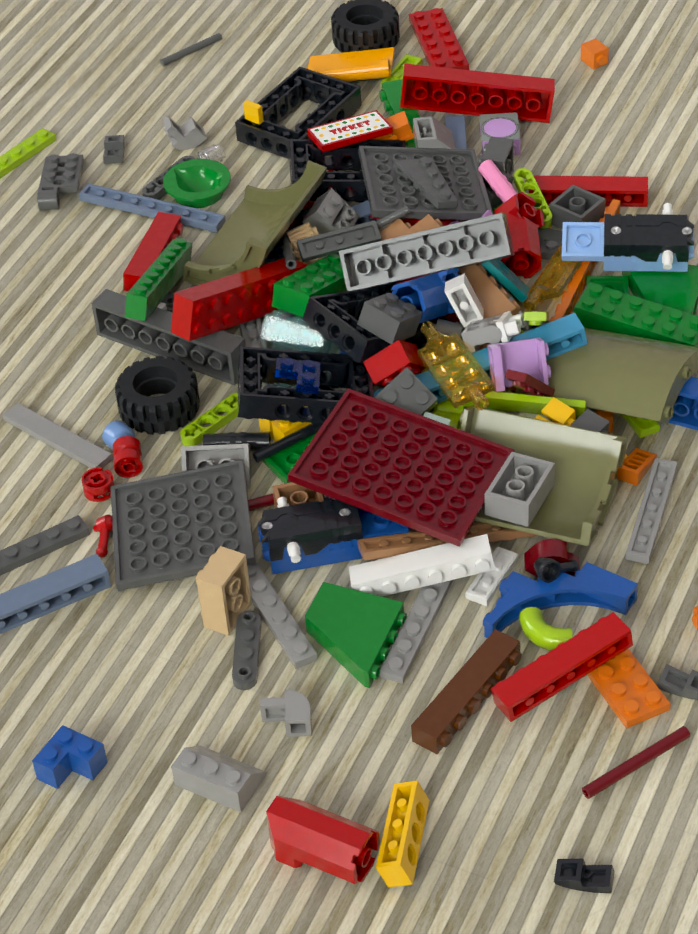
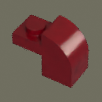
[524,539,580,577]

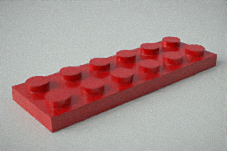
[408,8,469,70]

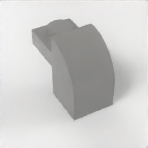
[163,116,207,150]
[260,690,312,737]

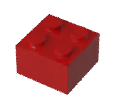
[363,340,427,387]

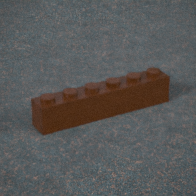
[411,629,522,754]

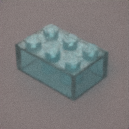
[259,309,331,353]

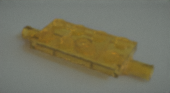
[523,221,584,311]
[417,322,495,410]

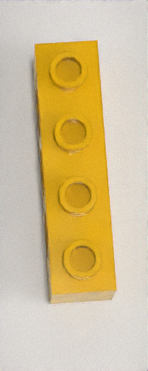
[376,780,430,888]

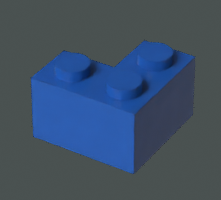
[32,725,108,789]

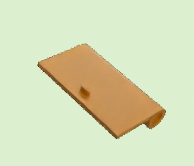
[306,47,395,82]

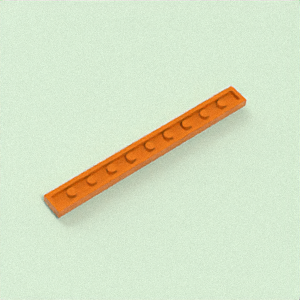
[549,199,620,322]

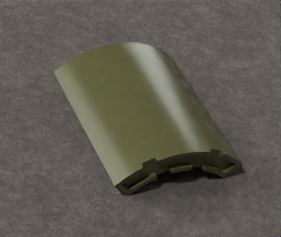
[183,161,327,285]
[515,328,698,425]
[460,406,628,546]

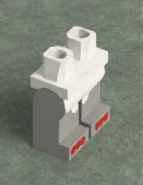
[461,311,526,354]

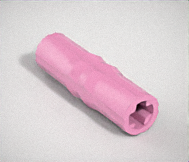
[478,159,518,203]

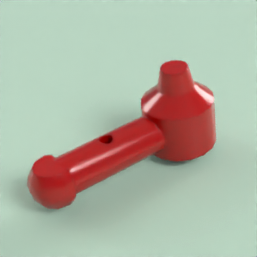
[93,515,113,558]

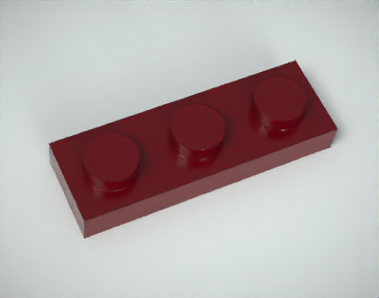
[505,369,555,397]

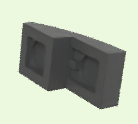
[103,135,124,164]
[657,664,698,700]

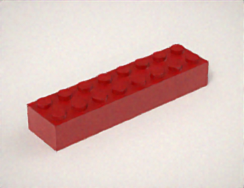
[400,64,555,123]
[171,258,308,341]

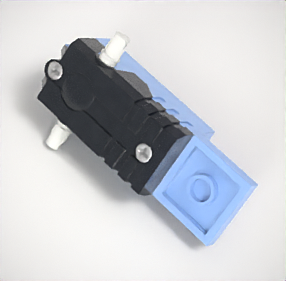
[562,203,694,272]

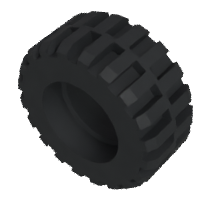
[331,0,400,53]
[115,356,200,435]

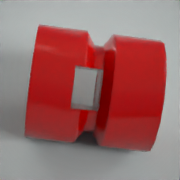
[112,436,143,478]

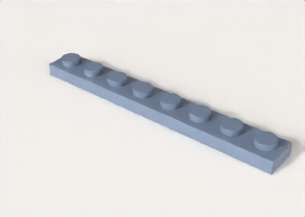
[79,183,226,233]

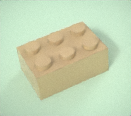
[196,546,252,636]

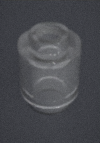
[196,144,226,163]

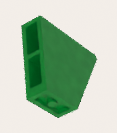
[622,265,698,315]
[305,582,407,688]

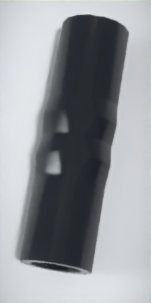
[203,432,271,451]

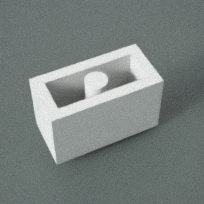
[445,273,484,328]

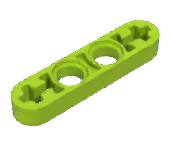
[514,168,552,229]
[180,392,238,446]

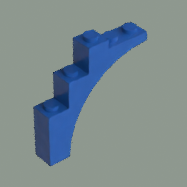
[483,562,638,638]

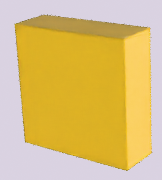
[243,100,264,125]

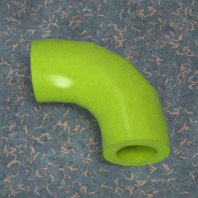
[519,607,573,651]

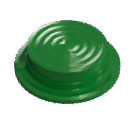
[163,159,231,208]

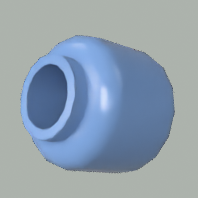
[102,420,135,450]

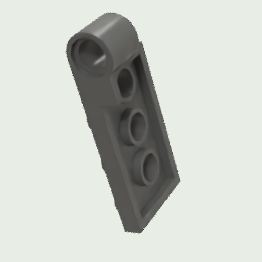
[37,153,84,211]

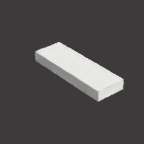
[465,546,519,606]

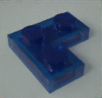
[275,358,320,394]

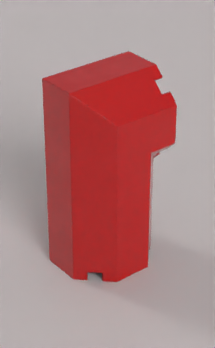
[493,192,545,279]
[266,796,380,884]

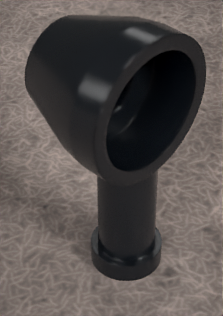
[534,557,579,583]

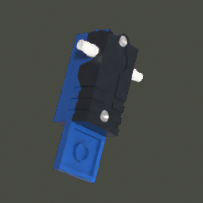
[258,497,409,574]

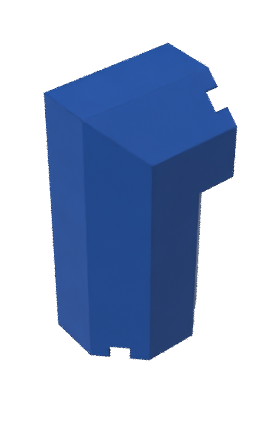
[391,268,460,324]

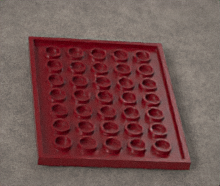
[288,388,514,547]

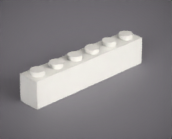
[349,534,496,597]

